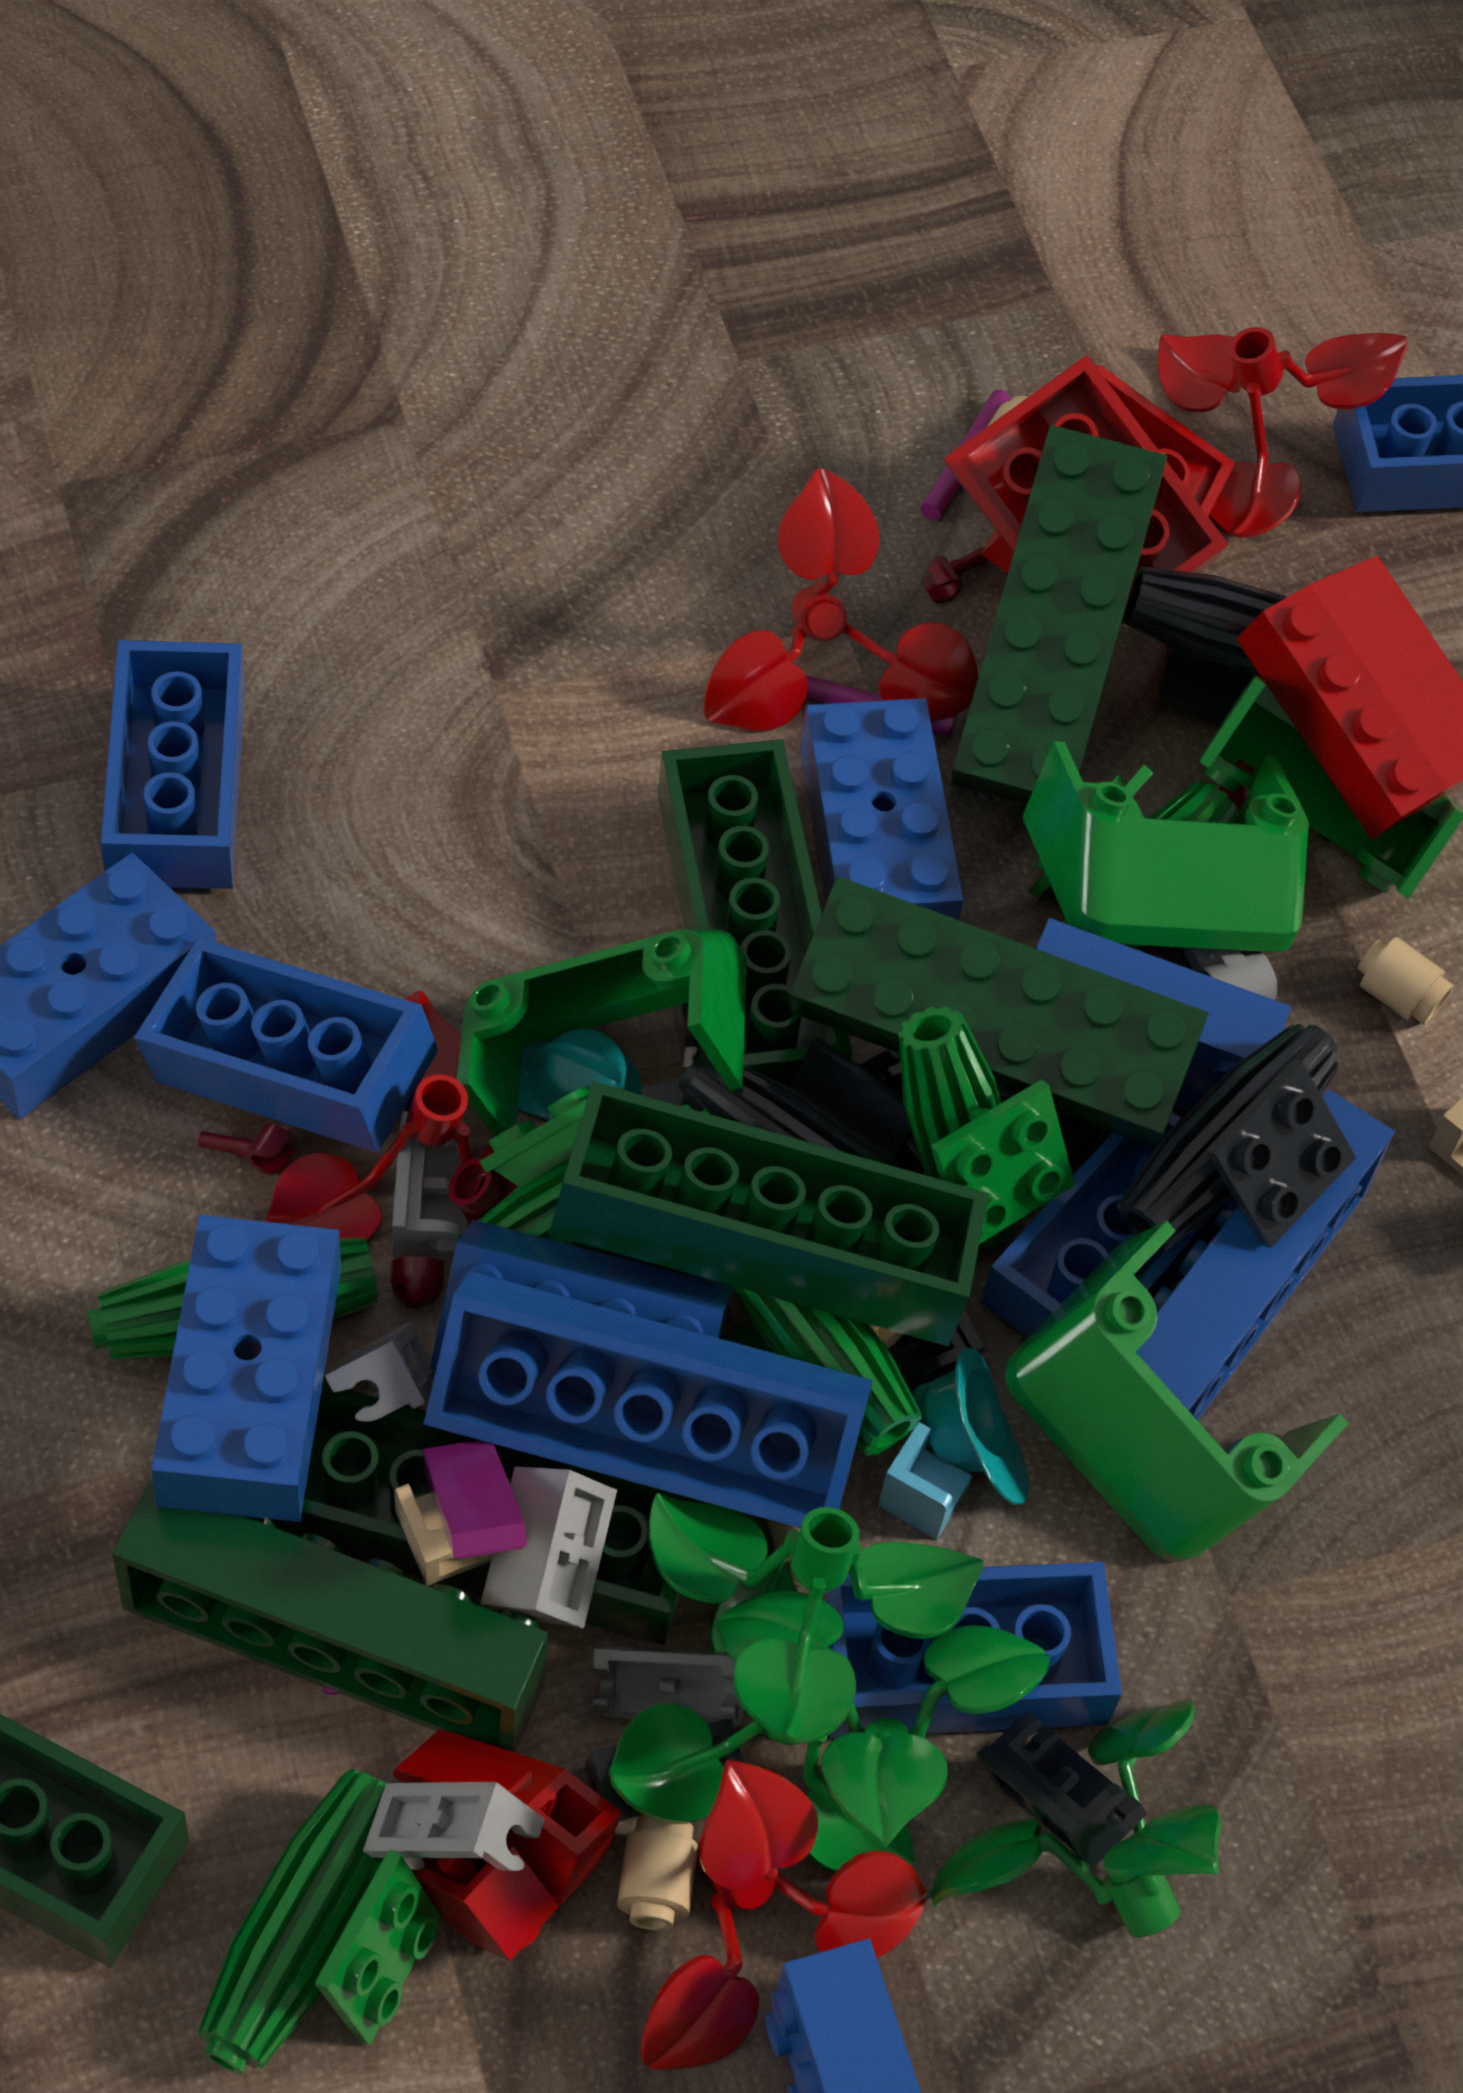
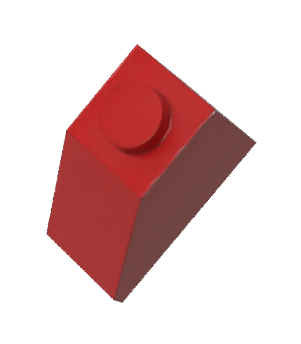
[412,1843,559,1961]

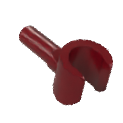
[922,547,988,603]
[198,1124,295,1175]

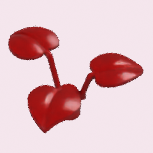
[1158,327,1408,538]
[703,468,979,731]
[265,990,519,1242]
[640,1760,928,2069]

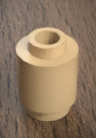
[1357,937,1454,1025]
[617,1816,698,1931]

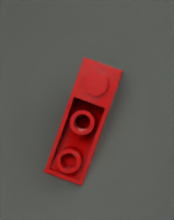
[393,1729,622,1906]

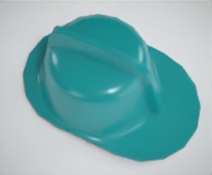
[518,1028,642,1120]
[913,1348,1029,1505]

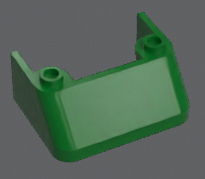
[1199,673,1463,899]
[1022,741,1309,952]
[457,929,747,1137]
[1006,1221,1349,1562]

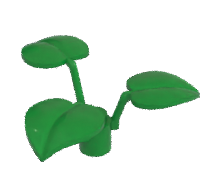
[648,1492,984,1743]
[608,1562,915,1874]
[716,1591,1050,1848]
[931,1698,1222,1938]

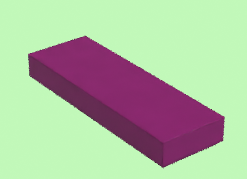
[422,1440,527,1559]

